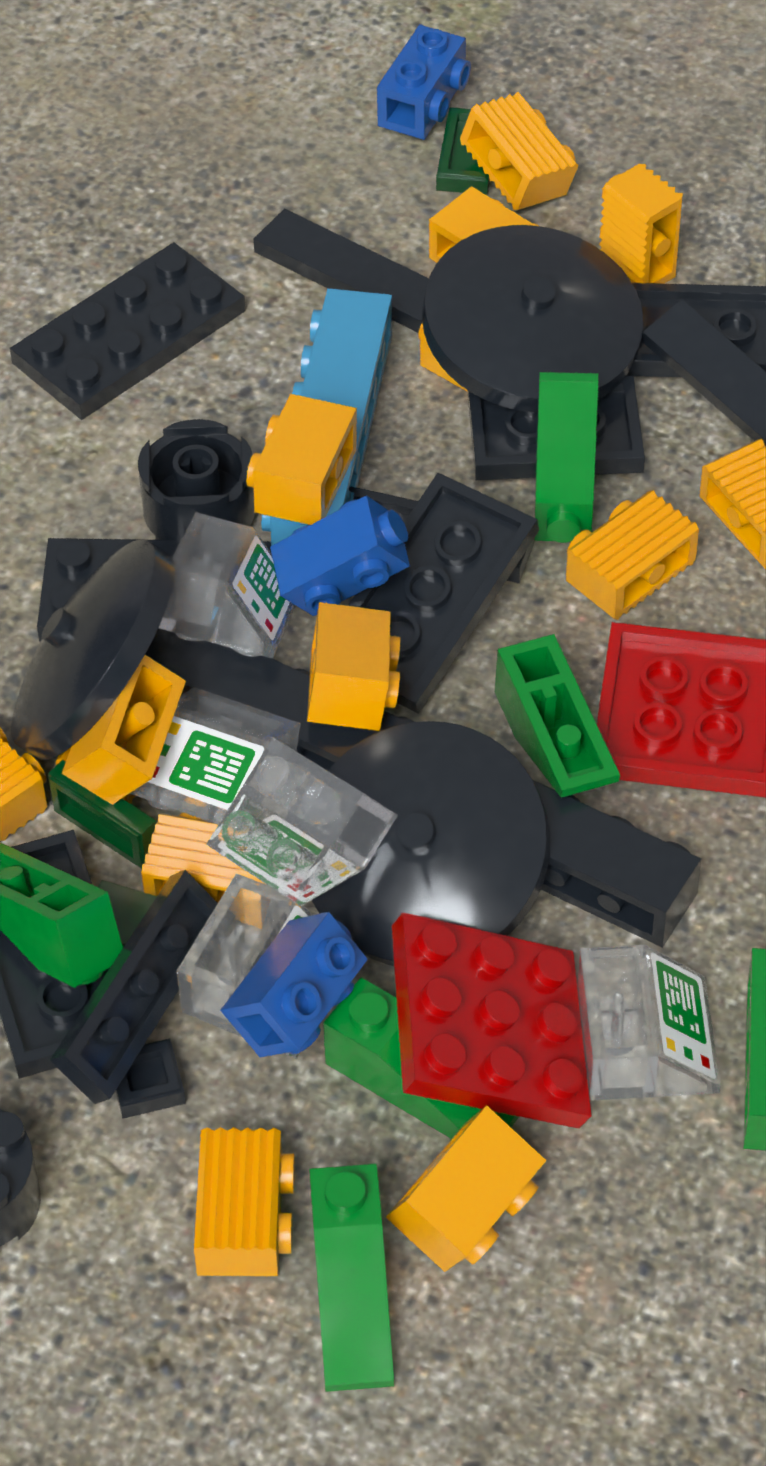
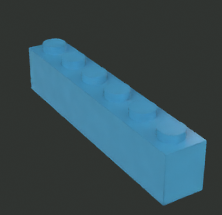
[261,288,392,546]

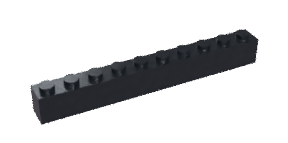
[145,613,702,948]

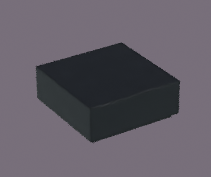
[115,1038,186,1119]

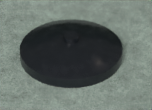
[422,225,643,413]
[11,539,175,760]
[301,721,550,966]

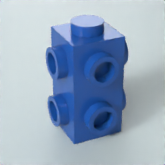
[377,24,471,140]
[270,495,410,616]
[220,912,368,1057]

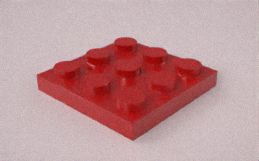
[597,622,766,798]
[392,912,592,1129]

